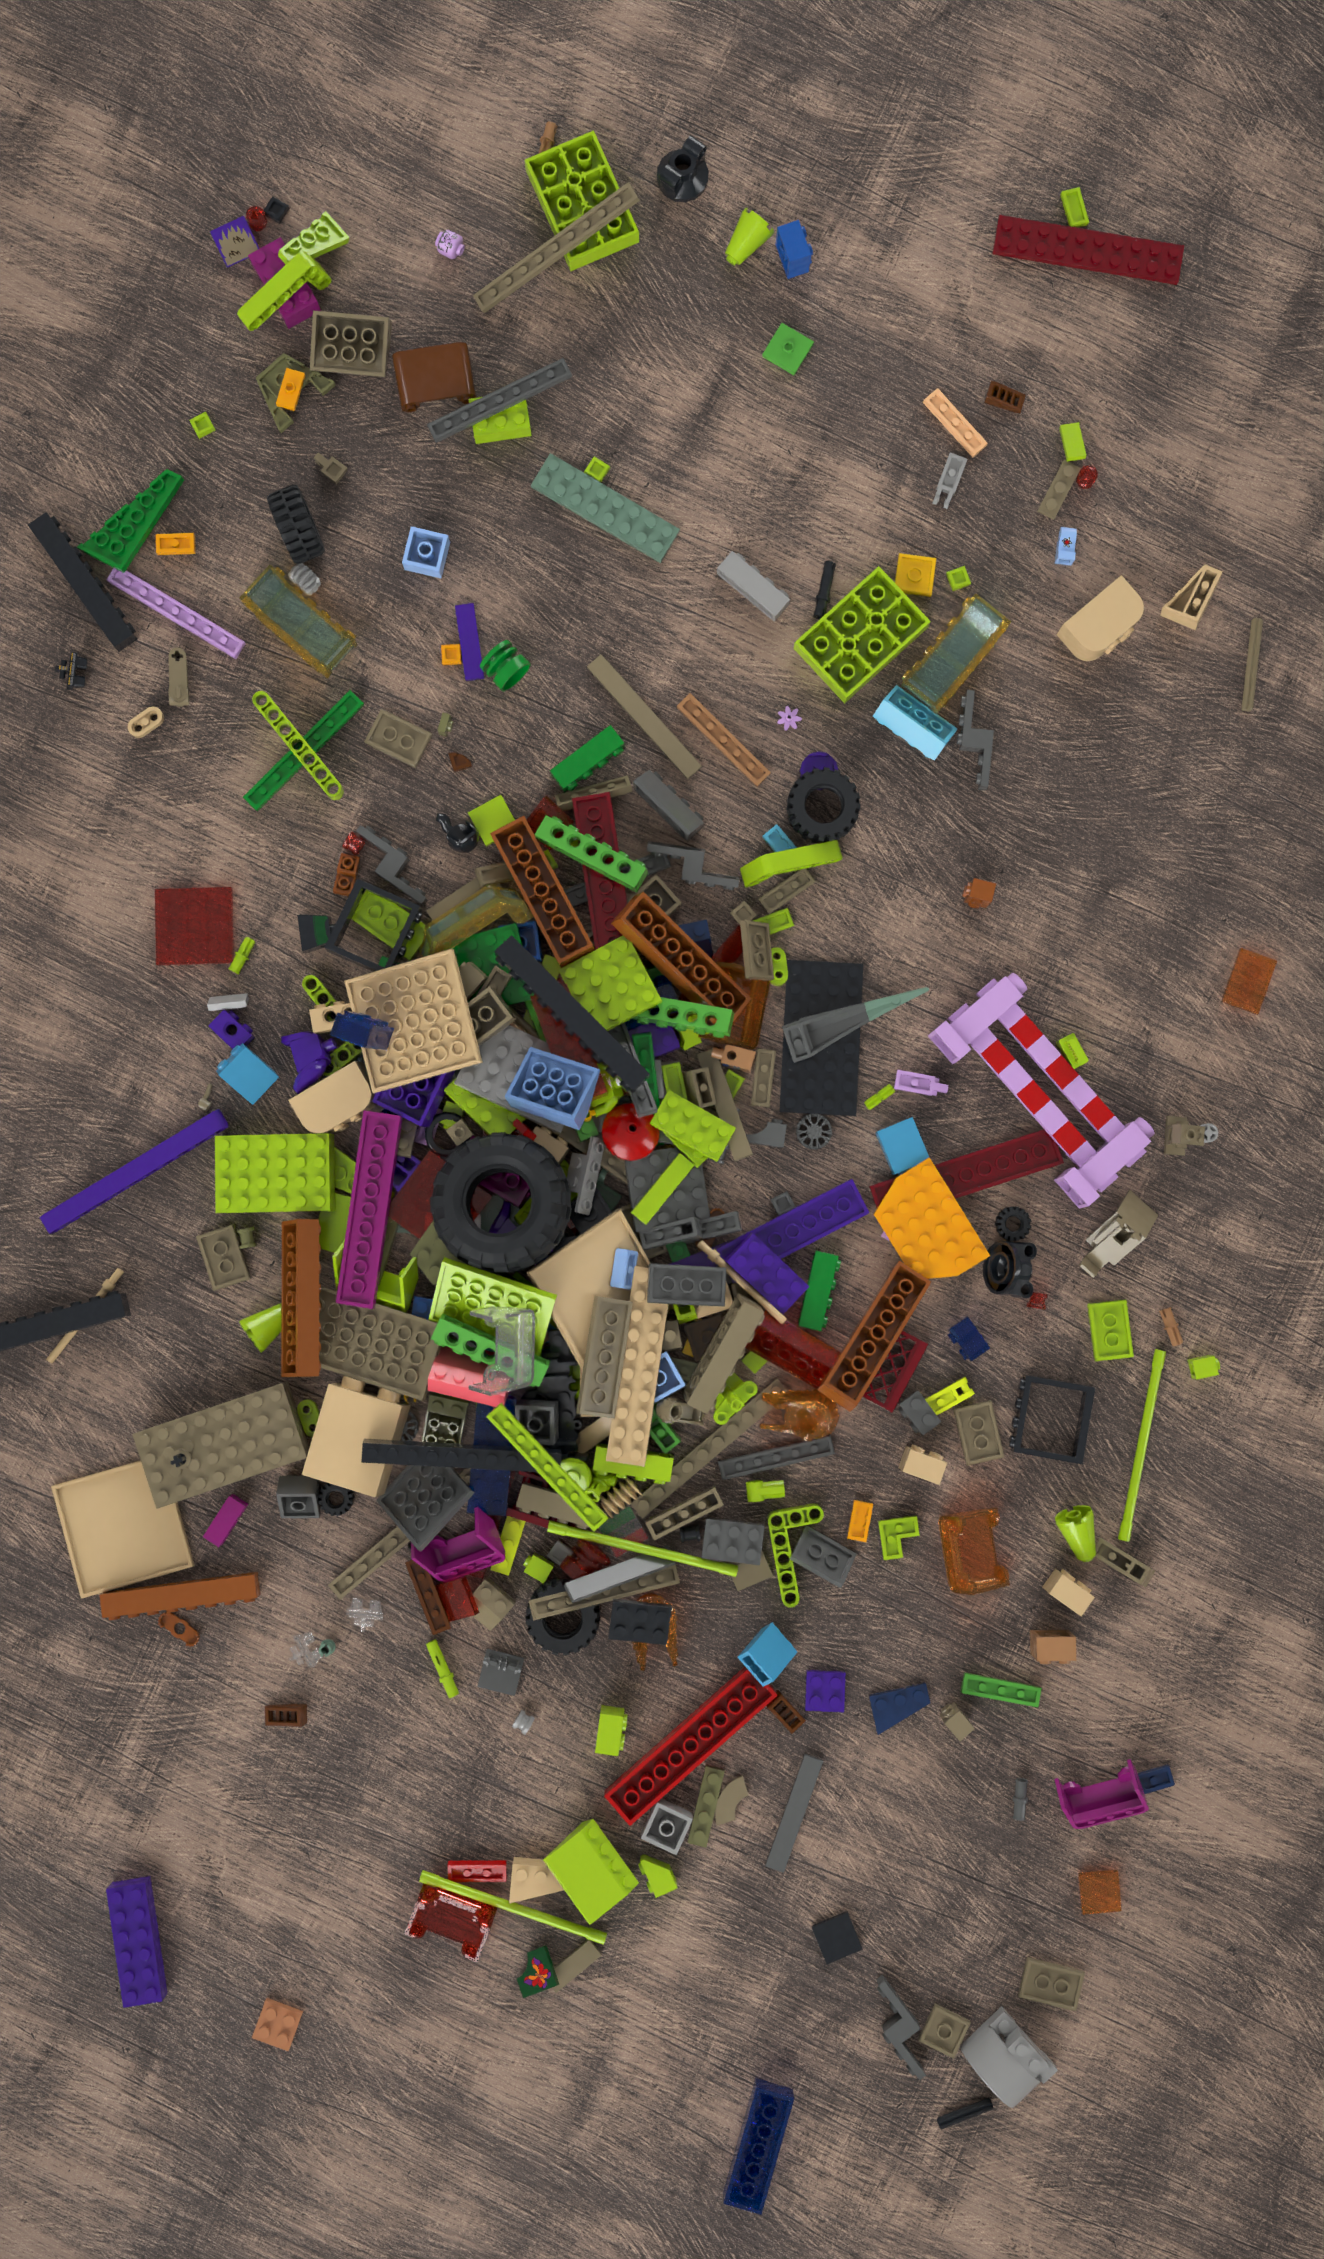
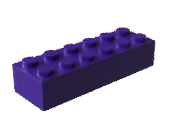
[106,1876,168,2008]

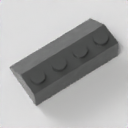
[633,770,704,842]

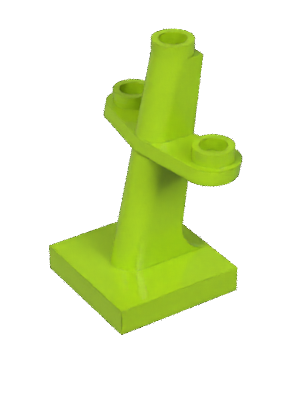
[713,1372,758,1425]

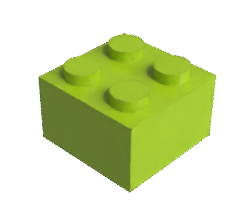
[595,1705,628,1756]

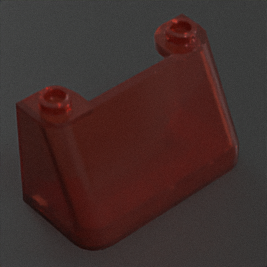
[404,1883,497,1962]

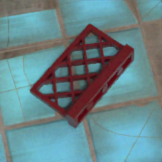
[863,1331,929,1413]

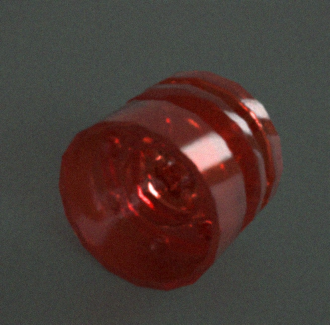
[560,1539,612,1580]

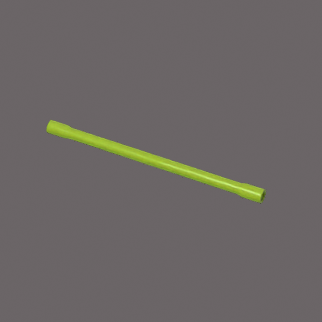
[1118,1349,1166,1542]
[547,1521,738,1577]
[419,1870,607,1945]

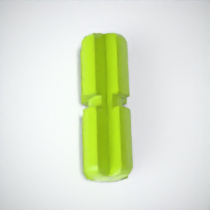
[864,1084,895,1110]

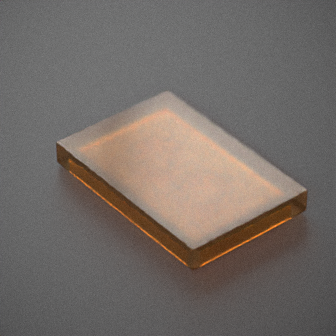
[1221,948,1277,1015]

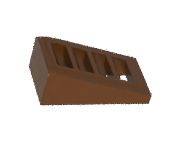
[984,381,1026,414]
[766,1690,806,1734]
[265,1704,307,1727]

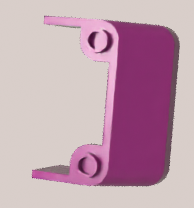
[411,1507,505,1582]
[1054,1759,1149,1829]

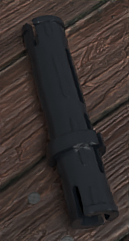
[813,561,836,620]

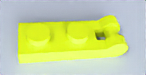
[925,1377,975,1415]

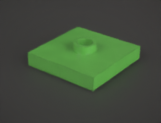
[762,323,814,376]

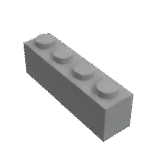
[717,551,790,622]

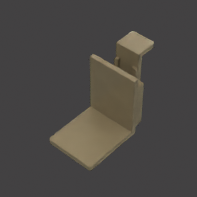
[1080,1190,1158,1278]

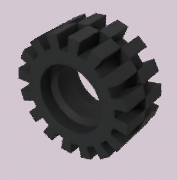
[995,1207,1032,1241]
[318,1483,355,1516]

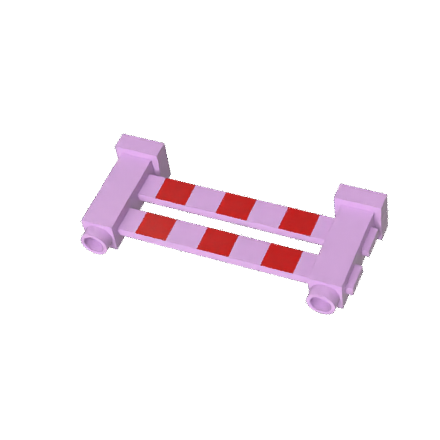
[928,973,1155,1209]

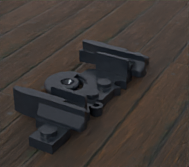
[521,1329,590,1461]

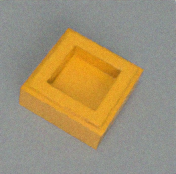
[441,644,462,665]

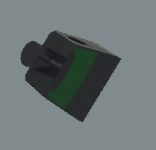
[297,915,335,953]

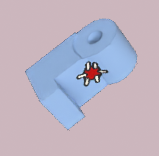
[1055,527,1077,566]

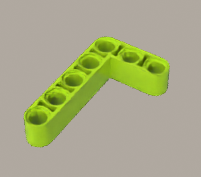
[237,251,332,331]
[740,840,843,887]
[302,975,363,1077]
[767,1503,824,1607]

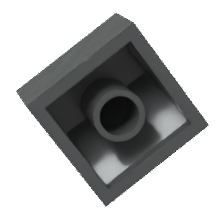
[276,1475,320,1518]

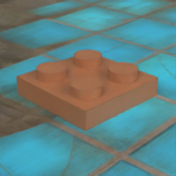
[252,1998,303,2052]

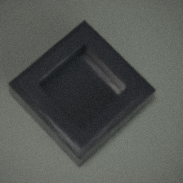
[263,196,290,224]

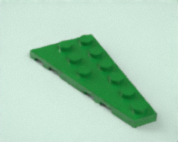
[77,469,184,573]

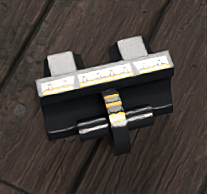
[54,652,87,690]

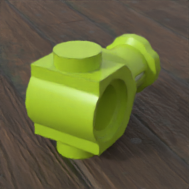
[584,1467,618,1503]

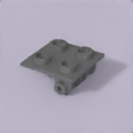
[477,1648,524,1696]

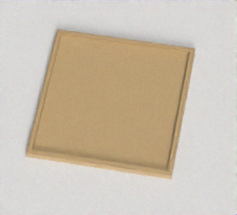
[526,1209,674,1371]
[51,1460,195,1599]

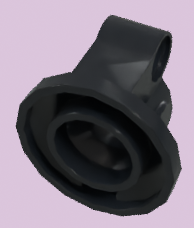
[657,135,709,202]
[983,1241,1037,1299]

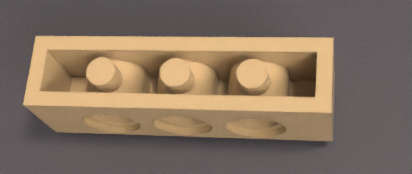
[309,1001,356,1034]

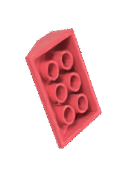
[428,1346,513,1407]

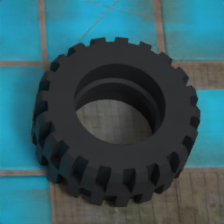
[267,484,325,564]
[786,767,861,844]
[526,1576,601,1656]

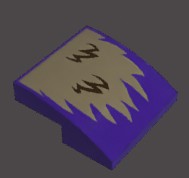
[210,216,260,268]

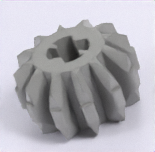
[288,563,321,596]

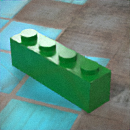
[550,725,625,792]
[798,1251,841,1331]

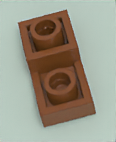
[333,853,360,897]

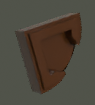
[448,752,472,772]

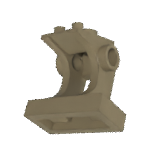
[1164,1116,1205,1156]

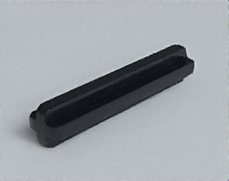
[937,2098,993,2129]

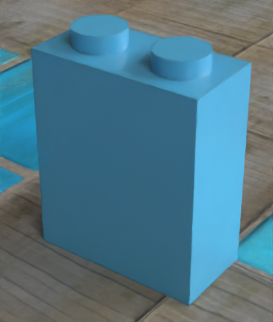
[216,1043,279,1105]
[875,1117,929,1176]
[738,1623,797,1687]

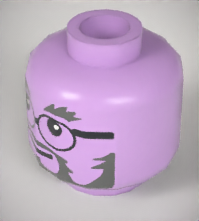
[435,230,465,259]

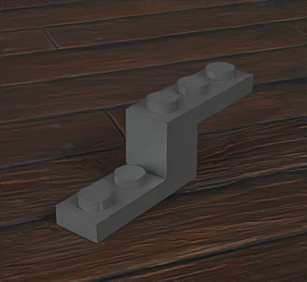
[956,690,994,791]
[356,825,428,907]
[647,841,740,890]
[639,1211,742,1250]
[876,1974,926,2080]

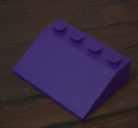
[372,1070,456,1127]

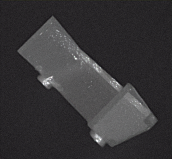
[469,1307,535,1396]

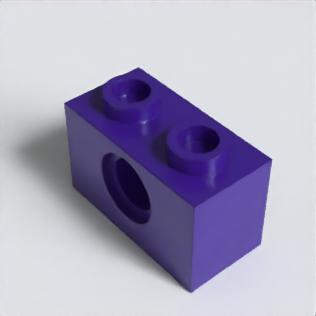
[208,1010,255,1049]

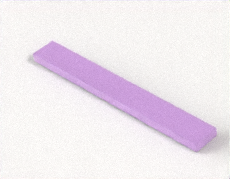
[106,568,246,659]

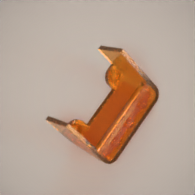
[698,962,770,1049]

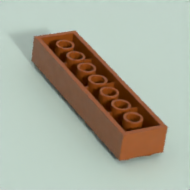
[490,816,595,968]
[611,891,752,1024]
[281,1219,321,1377]
[818,1261,931,1412]

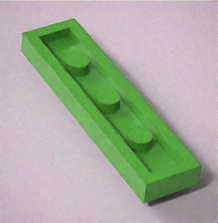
[961,1672,1042,1707]

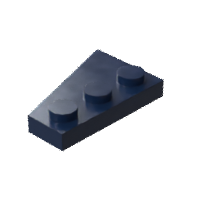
[869,1683,930,1735]

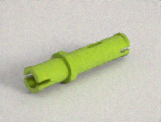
[426,1639,459,1698]

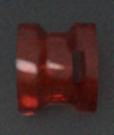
[246,206,267,231]
[1076,465,1098,489]
[342,832,366,856]
[1026,1292,1048,1310]

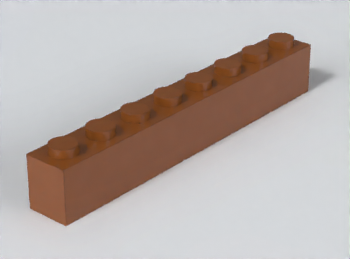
[99,1572,261,1620]

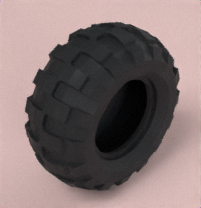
[430,1132,572,1274]

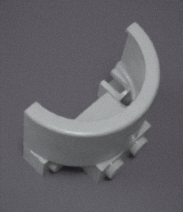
[960,2006,1058,2108]

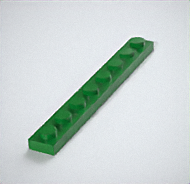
[243,690,364,812]

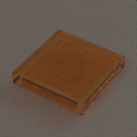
[1078,1870,1122,1915]

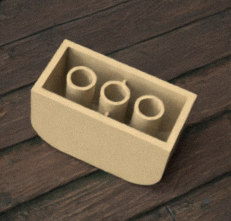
[1056,575,1144,661]
[288,1061,376,1133]

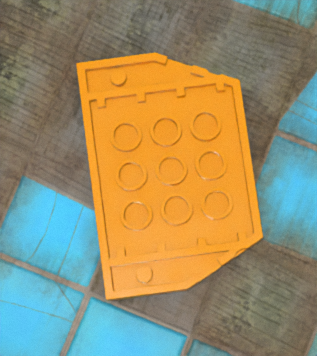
[874,1157,990,1279]

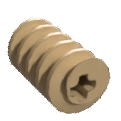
[600,1478,643,1518]

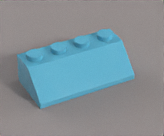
[873,685,957,760]

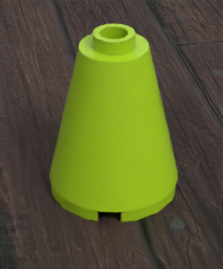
[725,208,774,266]
[239,1303,281,1353]
[1055,1505,1096,1562]

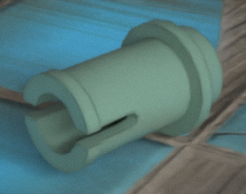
[319,1639,336,1657]

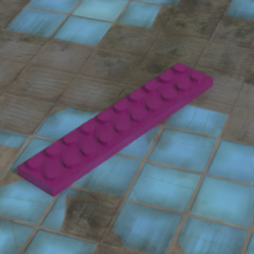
[336,1110,403,1309]

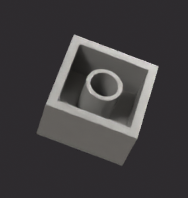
[641,1798,693,1855]

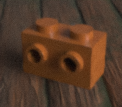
[962,878,996,909]

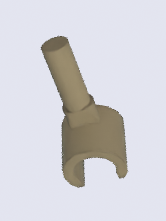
[198,1084,213,1112]

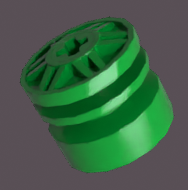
[480,640,531,692]

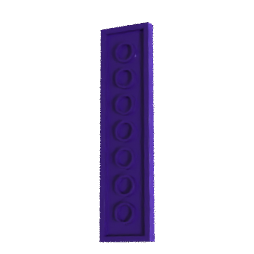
[715,1179,869,1283]

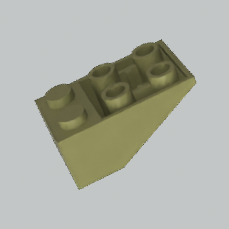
[422,1391,470,1444]

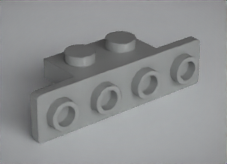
[567,1136,605,1215]

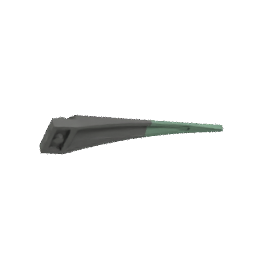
[782,987,929,1063]

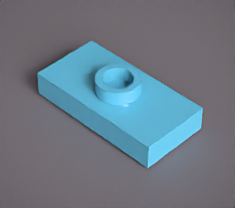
[762,824,797,852]

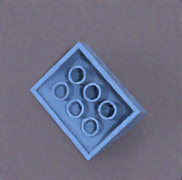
[505,1047,600,1130]

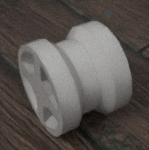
[1200,1123,1218,1143]
[512,1710,535,1735]

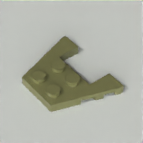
[256,353,336,433]
[410,1220,466,1285]

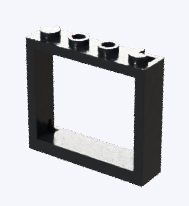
[324,879,423,972]
[1009,1374,1095,1464]

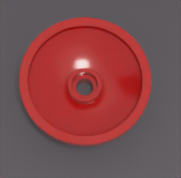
[602,1103,660,1161]

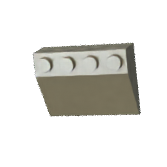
[310,311,392,377]

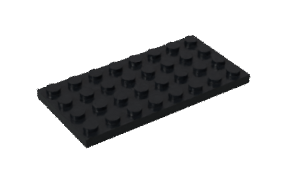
[779,960,863,1116]

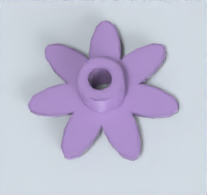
[777,706,802,731]

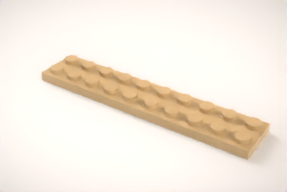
[606,1266,669,1467]

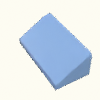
[610,1248,638,1290]

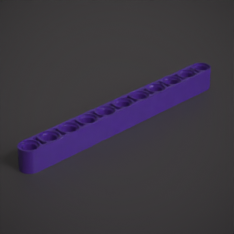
[40,1109,229,1235]

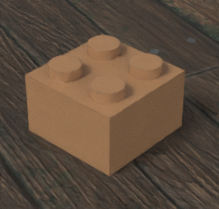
[1030,1630,1077,1664]

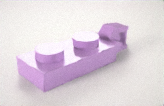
[894,1070,949,1096]

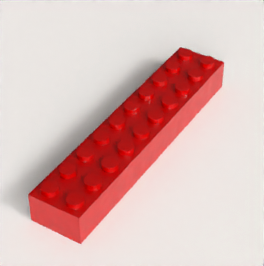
[604,1667,778,1826]

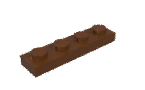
[405,1559,452,1635]

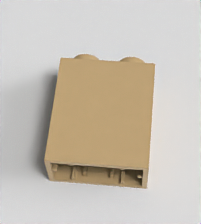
[302,1375,411,1497]

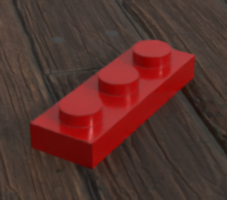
[447,1860,507,1882]

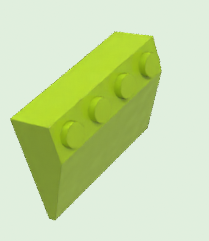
[543,1819,639,1925]

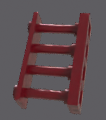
[506,1471,590,1529]

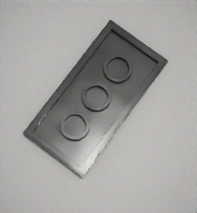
[647,1264,726,1307]

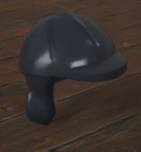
[436,813,479,853]

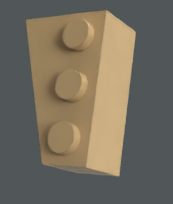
[1160,565,1222,630]
[509,1857,564,1903]

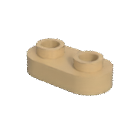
[128,707,164,738]

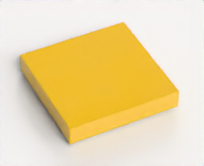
[895,553,936,597]

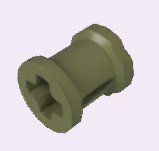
[237,1227,257,1249]

